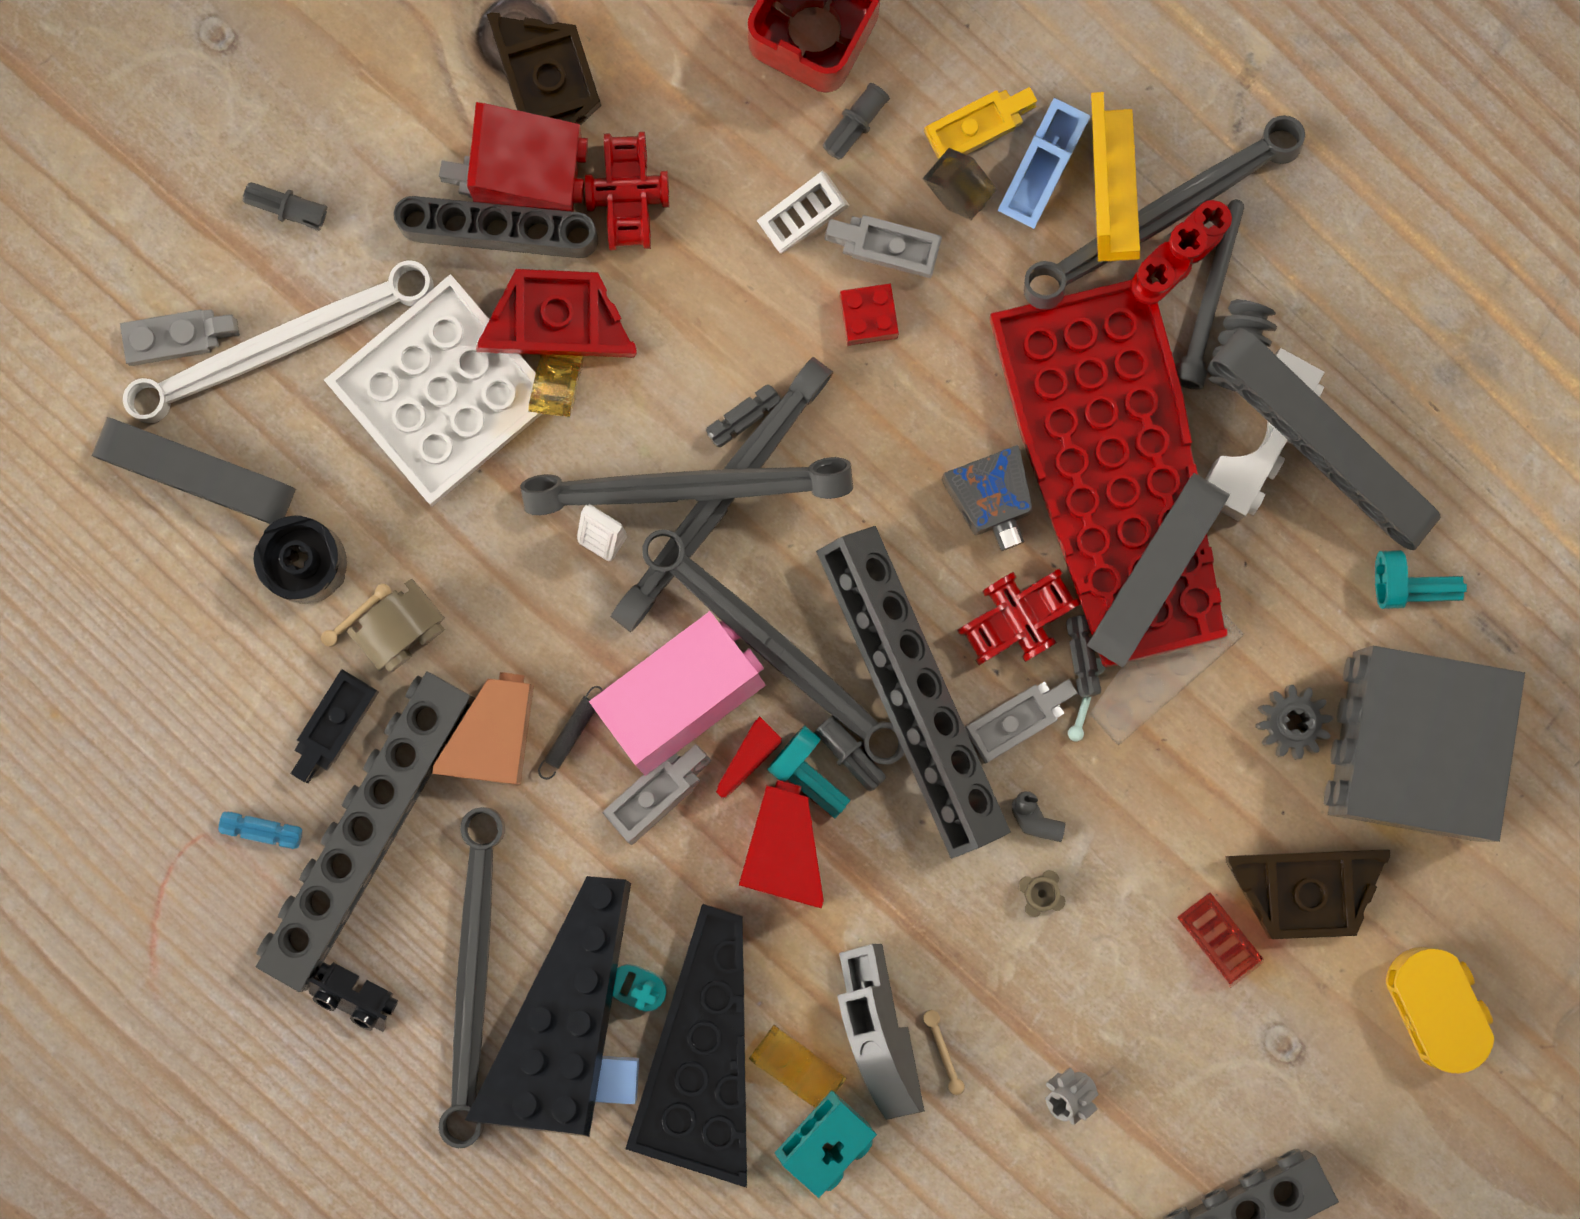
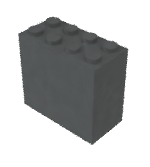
[1324,645,1525,842]

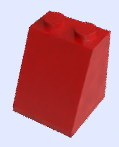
[467,102,588,212]
[739,780,824,909]

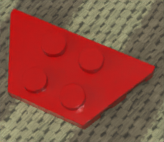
[476,269,637,358]

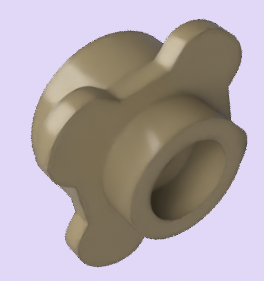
[1019,870,1066,917]

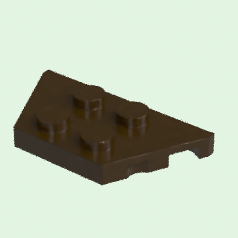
[487,12,601,126]
[1225,849,1390,939]

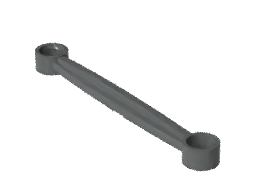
[1024,115,1305,309]
[610,357,833,633]
[520,457,853,515]
[642,529,904,764]
[439,807,505,1148]

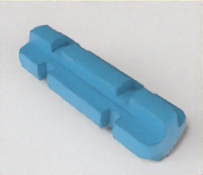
[218,812,302,849]

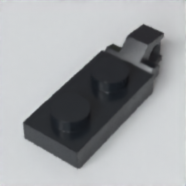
[290,669,379,784]

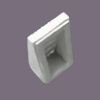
[757,171,850,254]
[577,504,627,561]

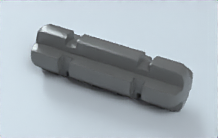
[706,385,781,447]
[1066,615,1101,697]

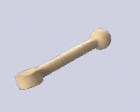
[321,583,391,647]
[923,1010,965,1095]

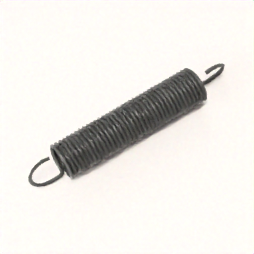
[538,686,603,780]

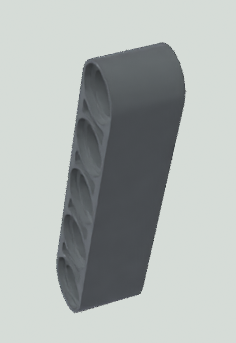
[393,196,598,258]
[92,417,296,524]
[1086,473,1230,668]

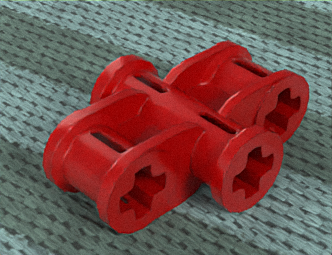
[585,131,670,251]
[1131,200,1232,305]
[957,568,1081,666]

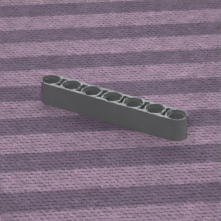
[1211,328,1441,550]

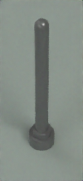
[1175,199,1244,390]

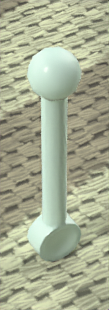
[1068,658,1106,742]

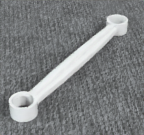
[123,260,434,424]

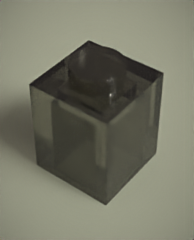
[922,148,998,220]

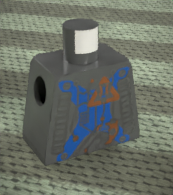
[942,445,1032,551]

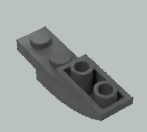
[837,944,925,1120]

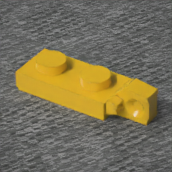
[924,87,1038,167]

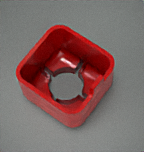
[748,0,880,93]

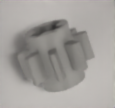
[1045,1068,1099,1125]

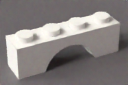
[1205,348,1325,521]

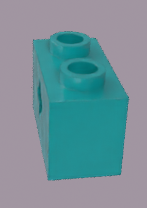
[774,1090,877,1198]

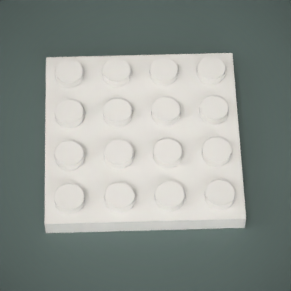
[324,274,558,507]

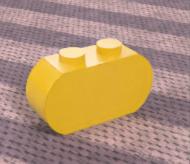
[1386,947,1494,1074]

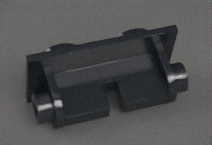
[309,962,398,1032]

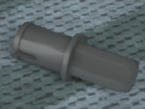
[823,83,890,160]
[243,182,328,231]
[814,715,886,791]

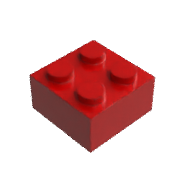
[840,283,899,346]

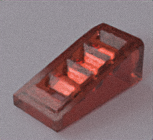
[1177,892,1264,988]

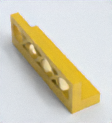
[1091,92,1140,262]

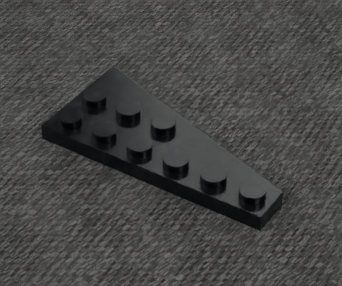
[465,876,631,1137]
[625,904,747,1188]

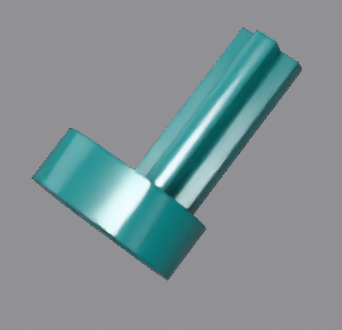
[1375,550,1467,609]
[767,725,850,819]
[613,964,667,1012]

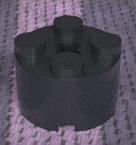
[253,515,347,604]

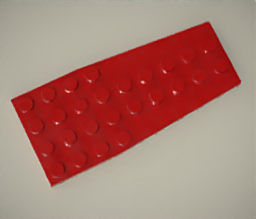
[989,279,1228,667]

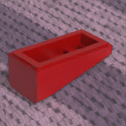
[716,716,782,799]

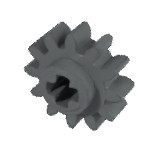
[1255,685,1333,760]

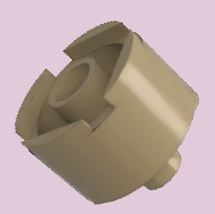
[347,579,445,672]

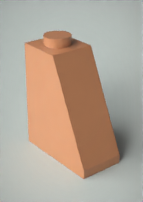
[432,672,534,785]

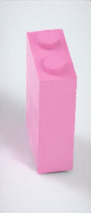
[589,611,766,776]

